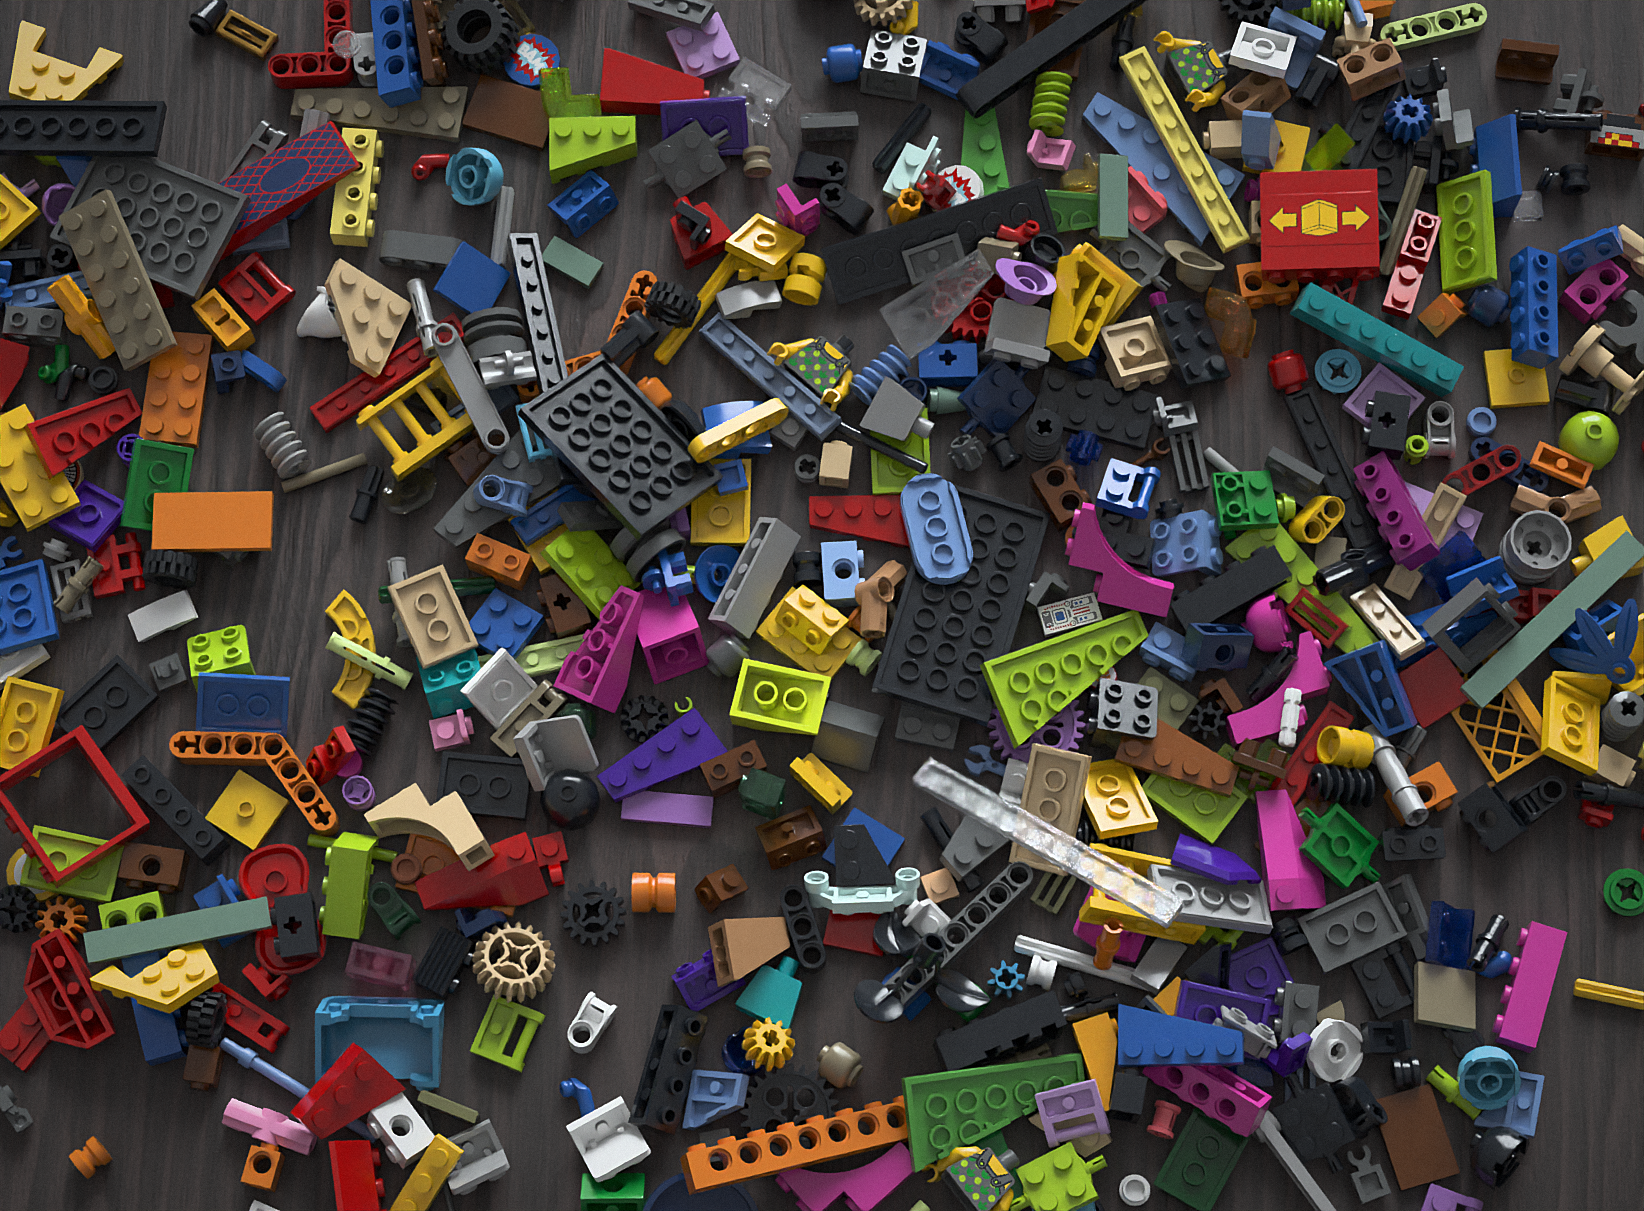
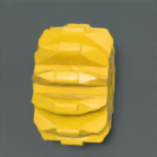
[742,1017,795,1072]

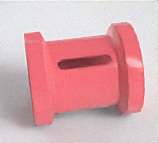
[1146,1100,1181,1139]

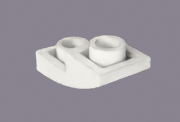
[128,590,198,642]

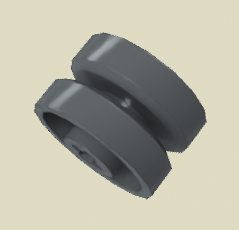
[610,519,686,582]

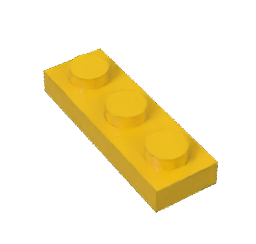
[389,1134,464,1211]

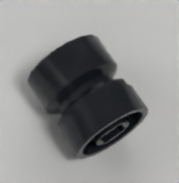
[1021,234,1065,275]

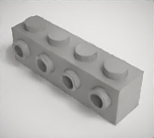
[708,517,801,639]

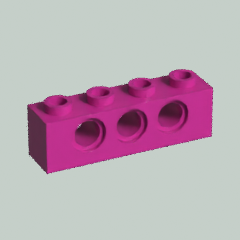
[1142,1065,1273,1137]

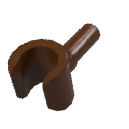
[1131,438,1170,467]

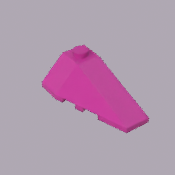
[553,585,644,714]
[1255,789,1326,912]

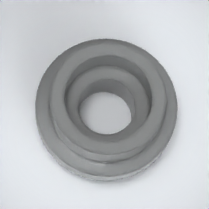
[43,538,72,562]

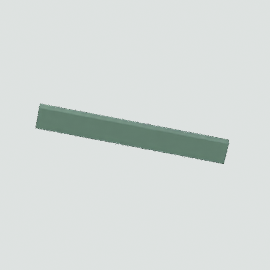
[1459,530,1644,710]

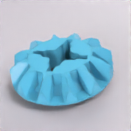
[1314,349,1361,395]

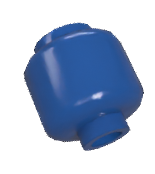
[822,44,863,83]

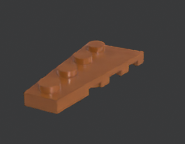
[1114,718,1239,798]

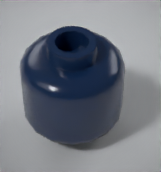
[1466,284,1511,327]

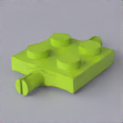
[1010,1141,1108,1211]

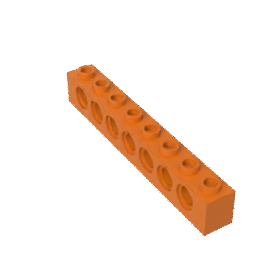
[680,1095,909,1195]

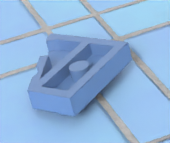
[682,1069,749,1131]

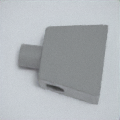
[860,376,935,442]

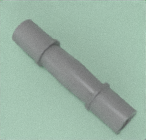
[1362,724,1429,826]

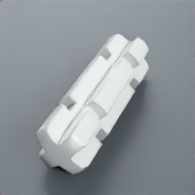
[1278,688,1302,747]

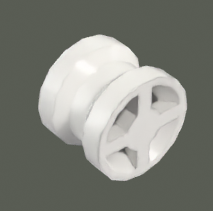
[1026,955,1058,991]

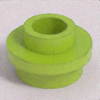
[1275,493,1296,523]

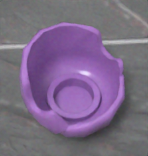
[41,183,76,227]

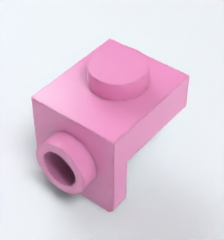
[1027,130,1076,171]

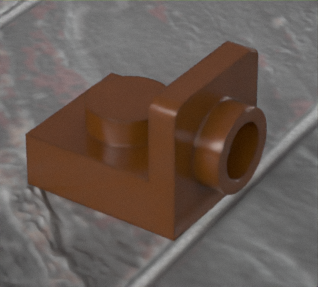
[1197,678,1243,716]

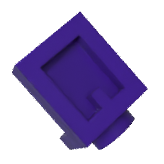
[1262,1032,1313,1077]

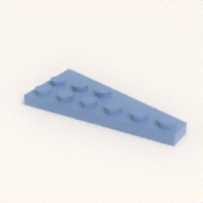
[1082,92,1245,247]

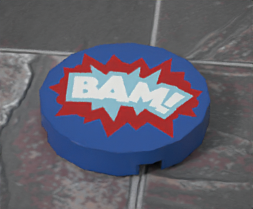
[504,34,561,90]

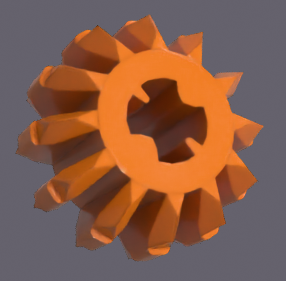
[35,896,89,944]

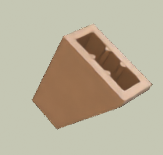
[708,917,790,987]

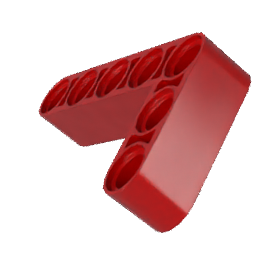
[268,0,354,89]

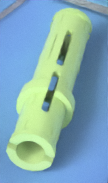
[325,632,414,690]

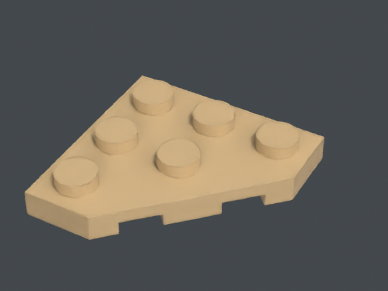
[324,258,412,377]

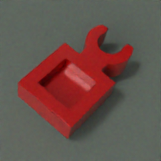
[916,170,957,211]

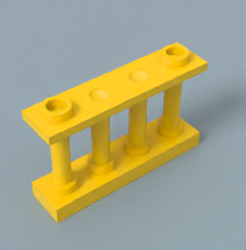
[356,356,475,481]
[1079,843,1206,945]

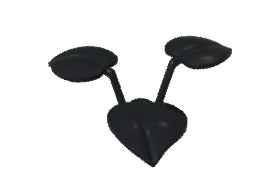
[854,910,990,1024]

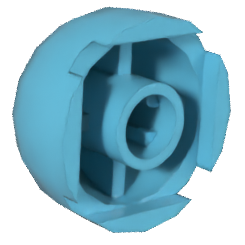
[445,148,504,205]
[1457,1046,1521,1110]

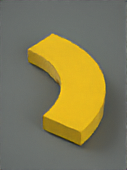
[325,589,376,710]

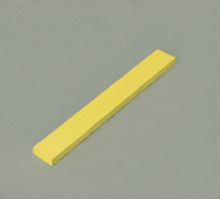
[1119,46,1250,254]

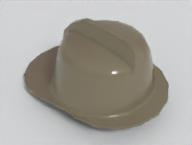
[1164,240,1225,293]

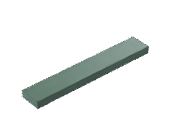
[83,897,273,965]

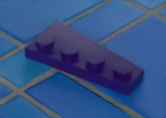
[597,708,728,803]

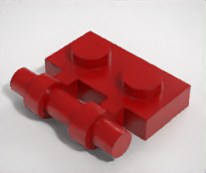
[86,532,146,599]

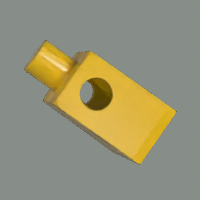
[1569,515,1644,579]

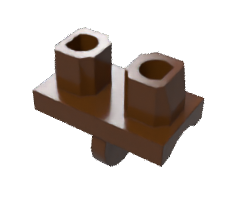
[1232,738,1287,791]

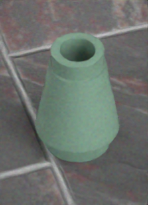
[927,386,967,415]

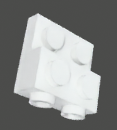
[1228,22,1297,79]

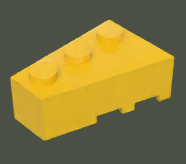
[1046,252,1121,362]

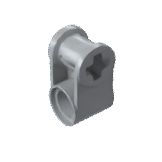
[350,32,378,88]
[1423,401,1456,459]

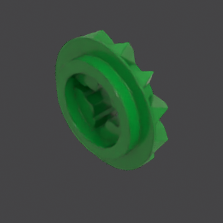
[1602,868,1644,917]

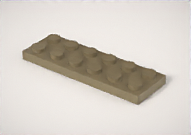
[58,189,178,371]

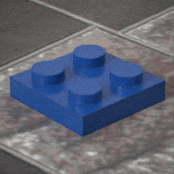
[469,588,545,660]

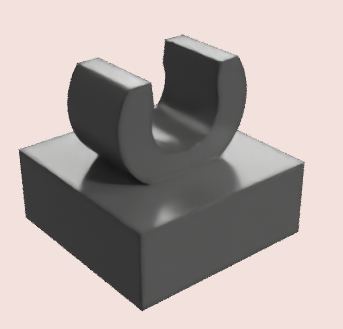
[149,653,189,694]

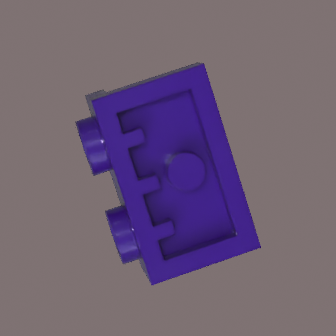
[671,949,746,1012]

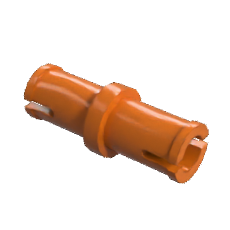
[1093,917,1123,970]

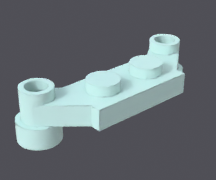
[804,868,920,915]

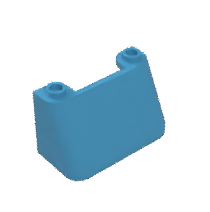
[315,996,444,1091]

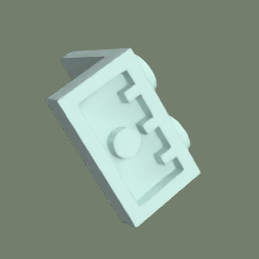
[882,136,941,201]

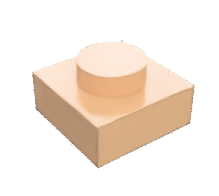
[920,868,959,905]

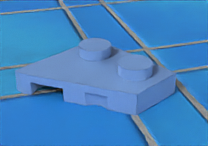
[1474,1071,1545,1138]

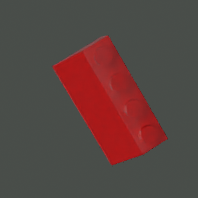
[329,1140,388,1211]

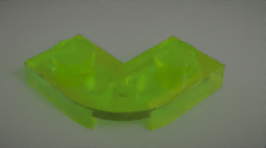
[538,67,602,118]

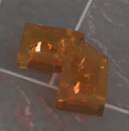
[1204,287,1256,359]

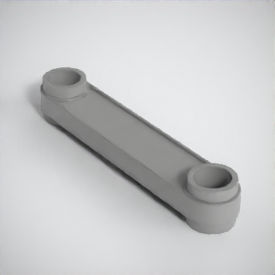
[431,323,510,454]
[1252,1109,1336,1211]

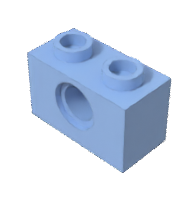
[821,541,865,607]

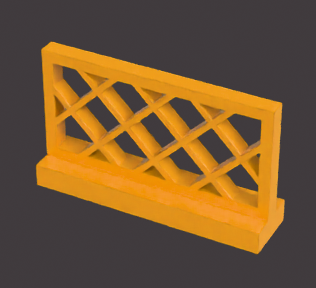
[1450,649,1545,784]

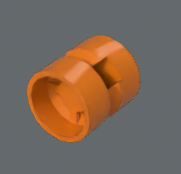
[632,873,676,913]

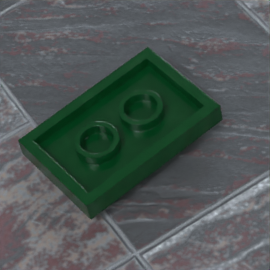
[1152,1107,1252,1211]

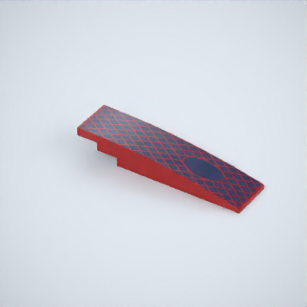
[162,121,361,287]

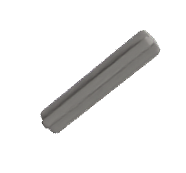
[491,186,514,268]

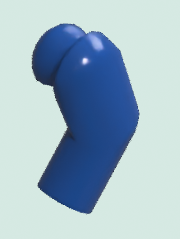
[1465,951,1512,978]

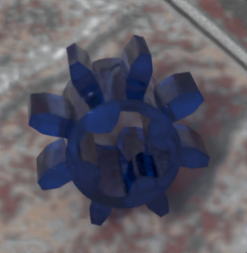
[1066,430,1103,466]

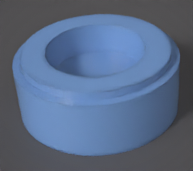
[1466,407,1497,438]

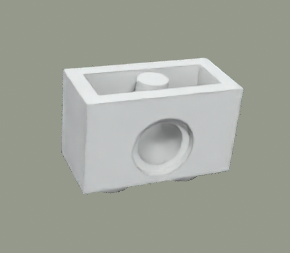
[367,1092,435,1169]

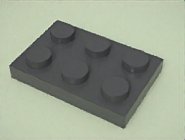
[1297,881,1407,975]

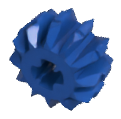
[1383,94,1433,144]

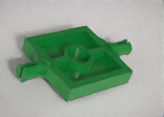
[1299,802,1381,889]

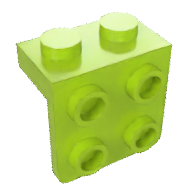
[187,625,256,692]

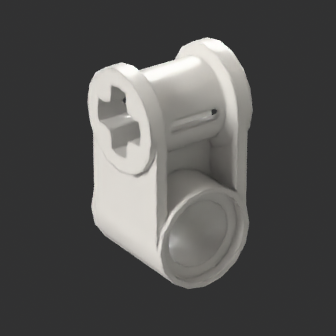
[567,992,618,1054]

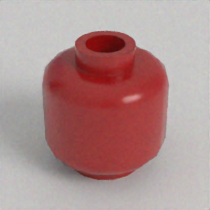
[1267,349,1309,394]

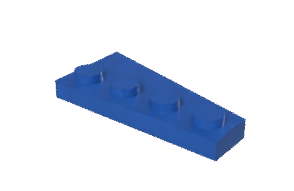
[1118,1004,1244,1067]

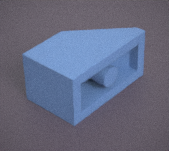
[1241,110,1281,170]

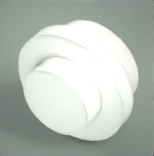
[1119,1174,1150,1206]

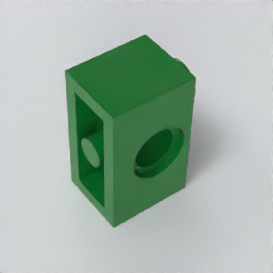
[580,1173,646,1211]

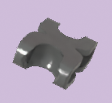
[1598,290,1644,374]

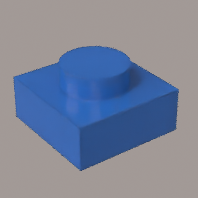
[713,459,748,496]

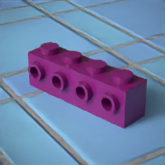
[1353,451,1441,572]

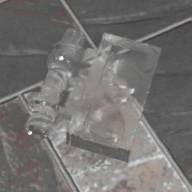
[718,56,792,126]

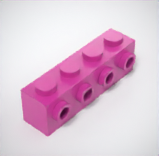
[1492,921,1567,1053]

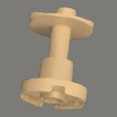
[1559,323,1644,415]

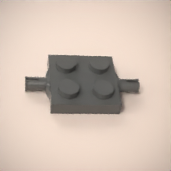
[643,120,732,199]
[1089,221,1172,300]

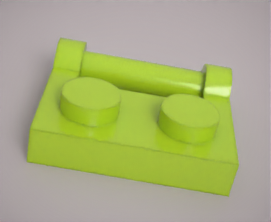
[470,995,545,1073]

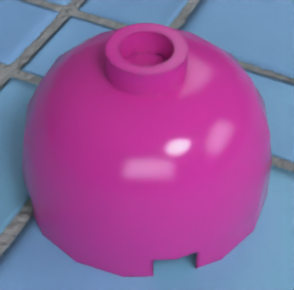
[1241,592,1294,653]

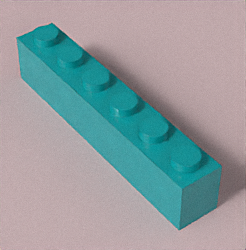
[1290,283,1464,397]

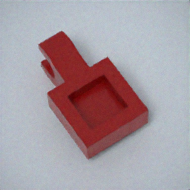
[532,831,569,887]

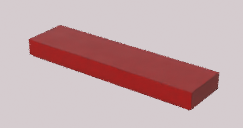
[1268,701,1355,807]

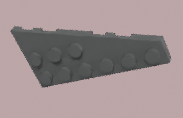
[434,424,564,550]

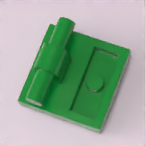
[1210,470,1279,540]

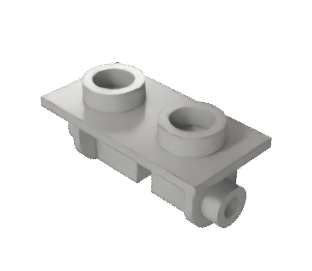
[1212,1005,1277,1059]

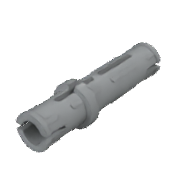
[406,278,439,358]

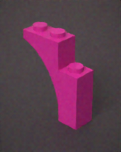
[1065,502,1174,617]
[1225,631,1332,751]
[775,1141,915,1211]

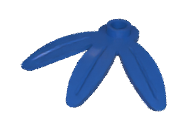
[1549,599,1638,684]

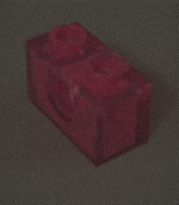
[345,942,417,992]

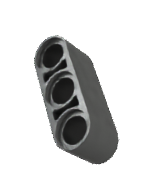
[379,230,463,273]

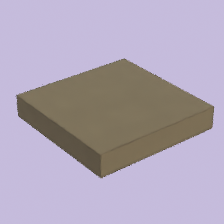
[1414,962,1476,1032]

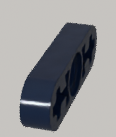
[1468,437,1549,493]

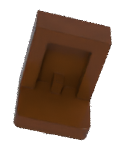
[694,864,749,913]

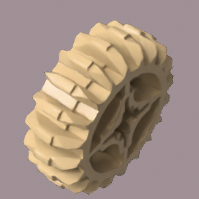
[472,922,555,1003]

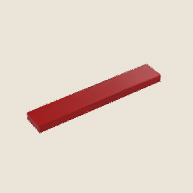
[309,312,464,434]

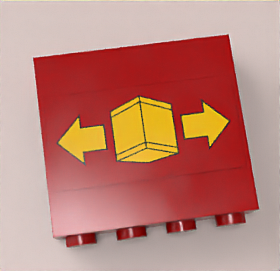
[1260,169,1380,284]

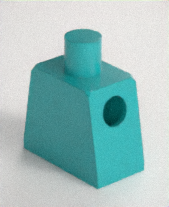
[735,955,803,1029]

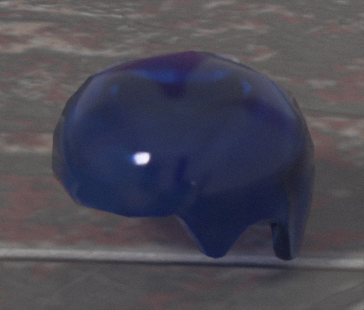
[721,1027,771,1076]

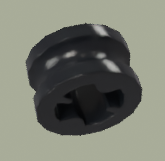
[1535,165,1560,194]

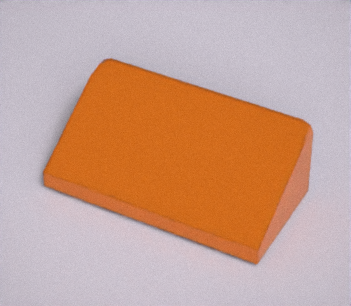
[1529,441,1594,490]

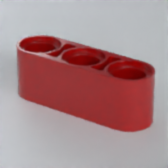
[1442,445,1521,496]

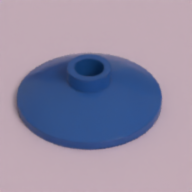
[694,545,740,603]

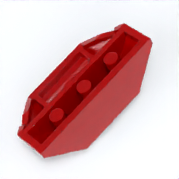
[23,928,116,1050]

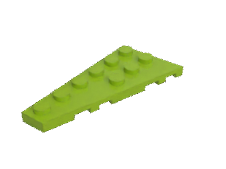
[980,610,1149,749]

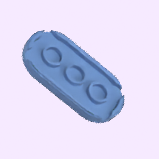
[900,473,973,585]

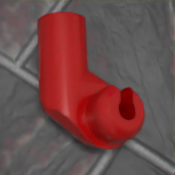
[411,153,450,181]
[996,220,1040,246]

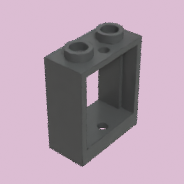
[1421,577,1521,674]

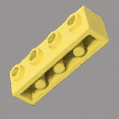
[330,128,384,247]

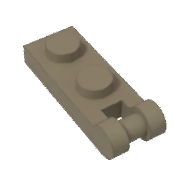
[490,679,569,758]

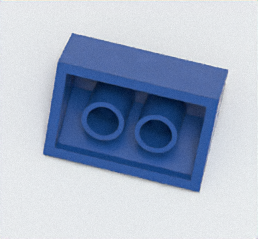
[1467,114,1522,217]

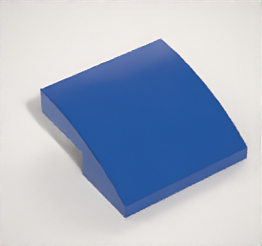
[701,401,772,460]

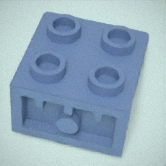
[1267,6,1326,91]

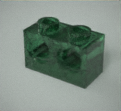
[738,767,787,820]

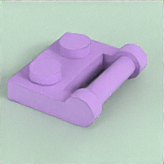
[1035,1078,1111,1148]

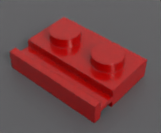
[0,998,52,1073]

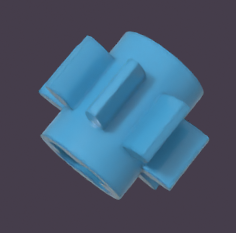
[987,960,1025,1000]

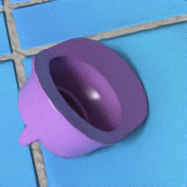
[995,258,1057,305]

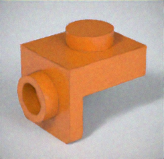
[1417,293,1468,338]

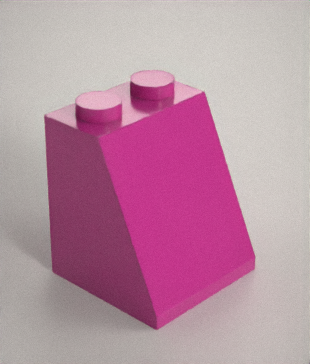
[636,587,709,685]

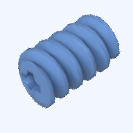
[849,344,912,406]

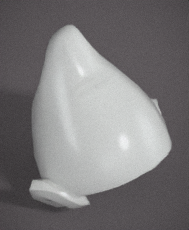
[296,286,346,343]

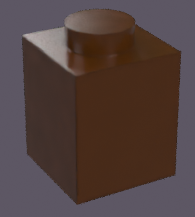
[183,1045,225,1092]

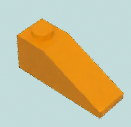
[1071,1012,1118,1113]

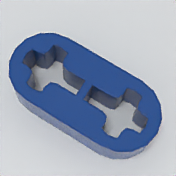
[241,350,287,392]

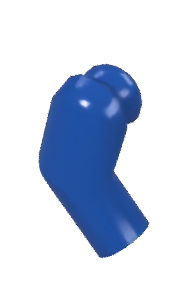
[559,1078,595,1118]

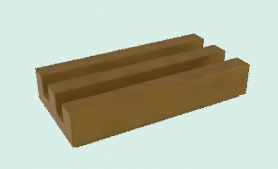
[215,9,279,61]

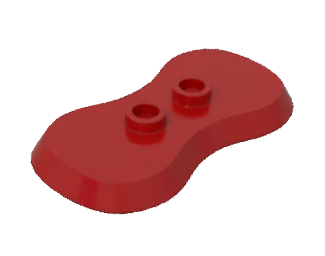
[239,844,326,975]

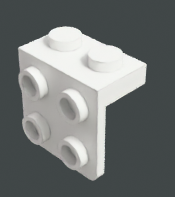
[566,1096,651,1182]

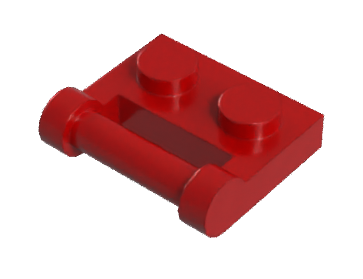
[218,252,296,326]

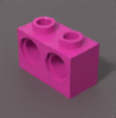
[1559,259,1629,325]

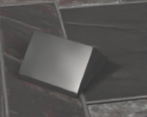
[811,700,885,774]

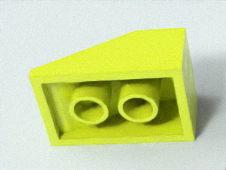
[729,658,832,735]

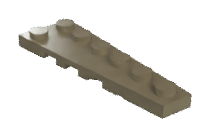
[290,86,469,143]

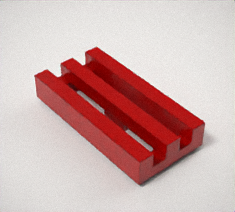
[1284,588,1349,649]

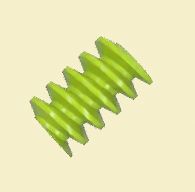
[1286,0,1345,30]
[1029,71,1072,137]

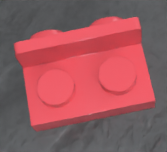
[1128,166,1168,234]

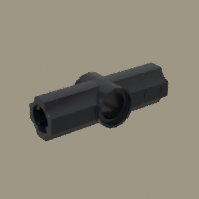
[1312,540,1395,596]

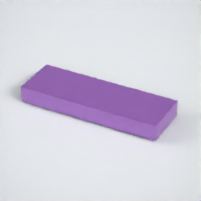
[621,791,714,828]

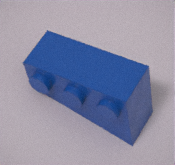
[1324,639,1418,737]

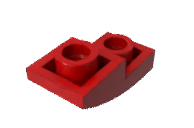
[305,726,356,787]

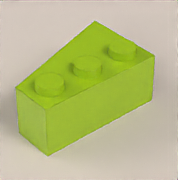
[549,116,637,184]
[319,832,379,939]

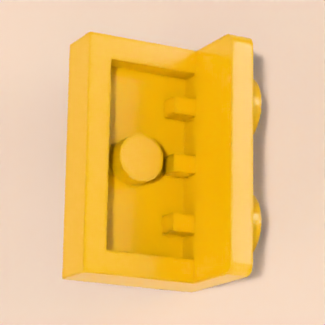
[775,585,849,655]

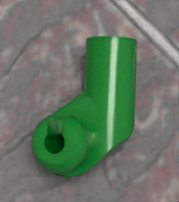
[38,345,70,383]

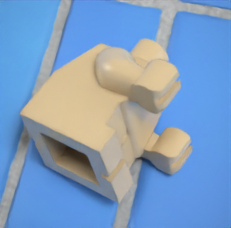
[1332,11,1377,58]

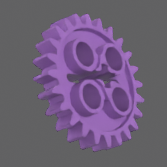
[987,700,1085,763]

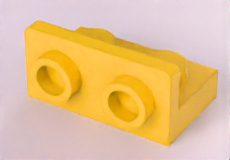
[789,753,852,815]

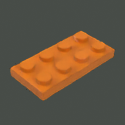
[139,332,214,448]

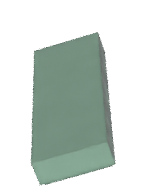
[1098,154,1128,241]

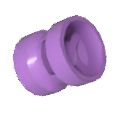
[342,775,376,812]

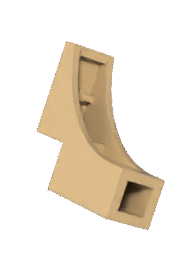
[364,783,495,871]

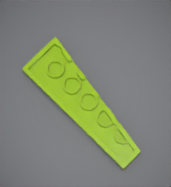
[1225,523,1379,654]

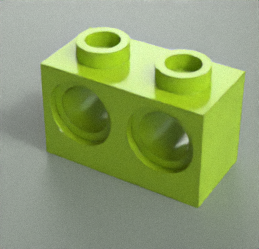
[98,891,167,929]

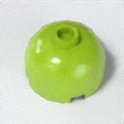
[1558,411,1619,471]

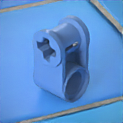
[473,475,534,517]

